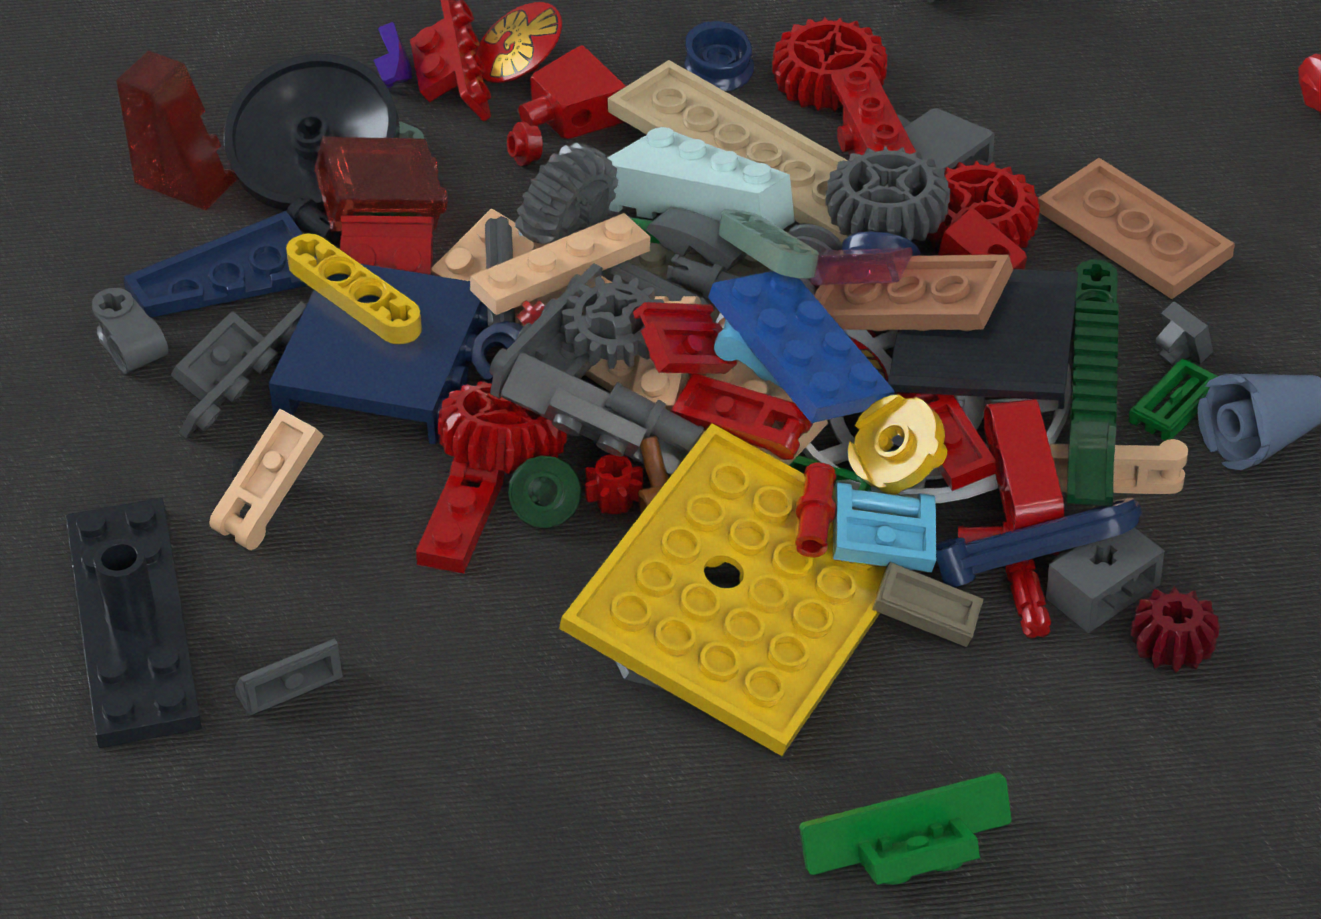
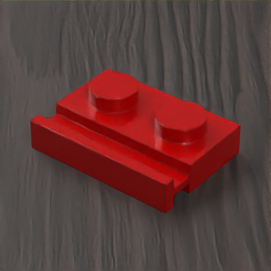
[340,215,434,275]
[633,302,737,374]

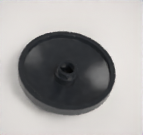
[224,54,400,211]

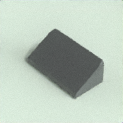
[235,638,343,715]

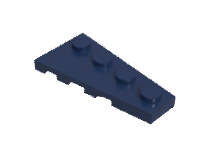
[124,211,317,318]

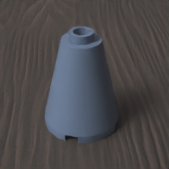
[1198,373,1321,470]

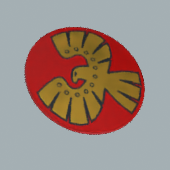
[477,2,562,83]

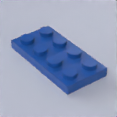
[708,271,895,423]

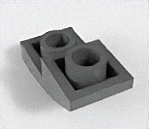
[646,207,747,272]

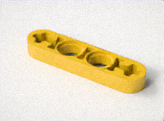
[286,234,422,344]

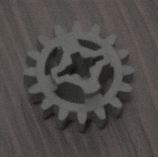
[562,274,664,369]

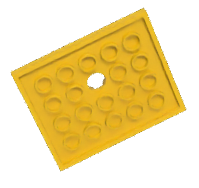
[559,423,886,756]

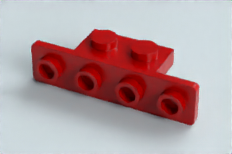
[410,0,491,121]
[831,67,916,155]

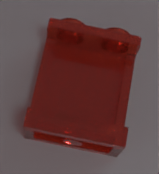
[314,137,448,231]

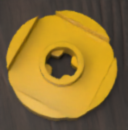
[848,395,947,495]

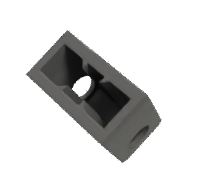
[897,108,995,172]

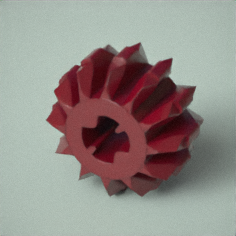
[1131,585,1220,673]

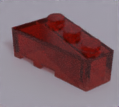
[116,50,236,210]

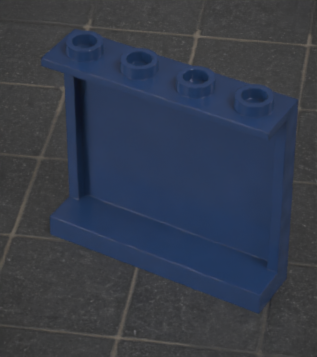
[269,264,489,445]

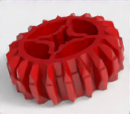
[772,16,887,112]
[926,160,1040,249]
[438,381,567,474]

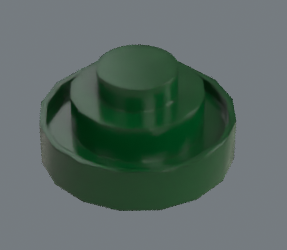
[508,456,582,528]

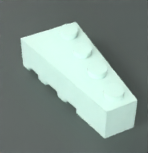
[607,127,795,230]

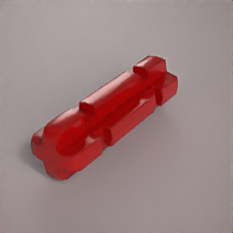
[1005,558,1051,639]

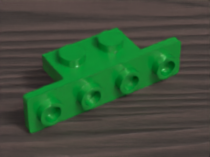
[799,772,1012,885]

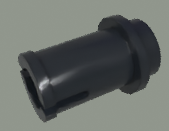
[287,198,342,245]

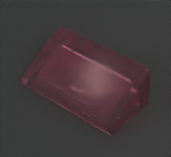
[810,247,913,285]

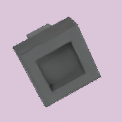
[1156,301,1213,367]

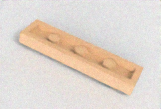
[470,213,650,315]

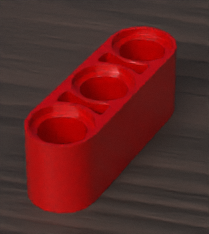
[984,399,1064,531]

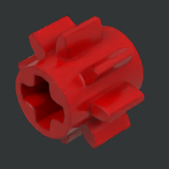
[585,454,643,514]

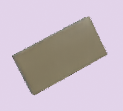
[872,562,983,647]

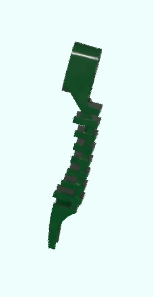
[1067,260,1119,506]

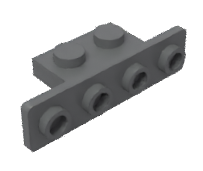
[489,263,603,398]
[171,301,307,439]
[501,353,687,476]

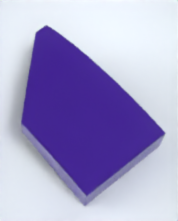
[373,22,412,89]

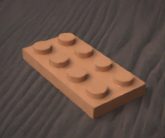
[1038,158,1235,299]
[814,255,1013,331]

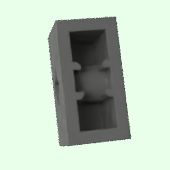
[1046,527,1165,633]

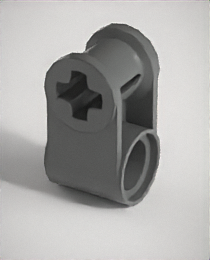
[92,288,169,374]

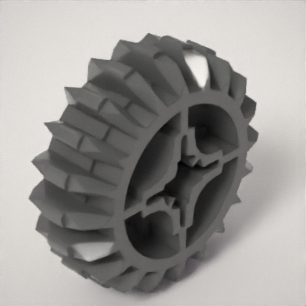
[515,142,618,244]
[825,146,950,241]

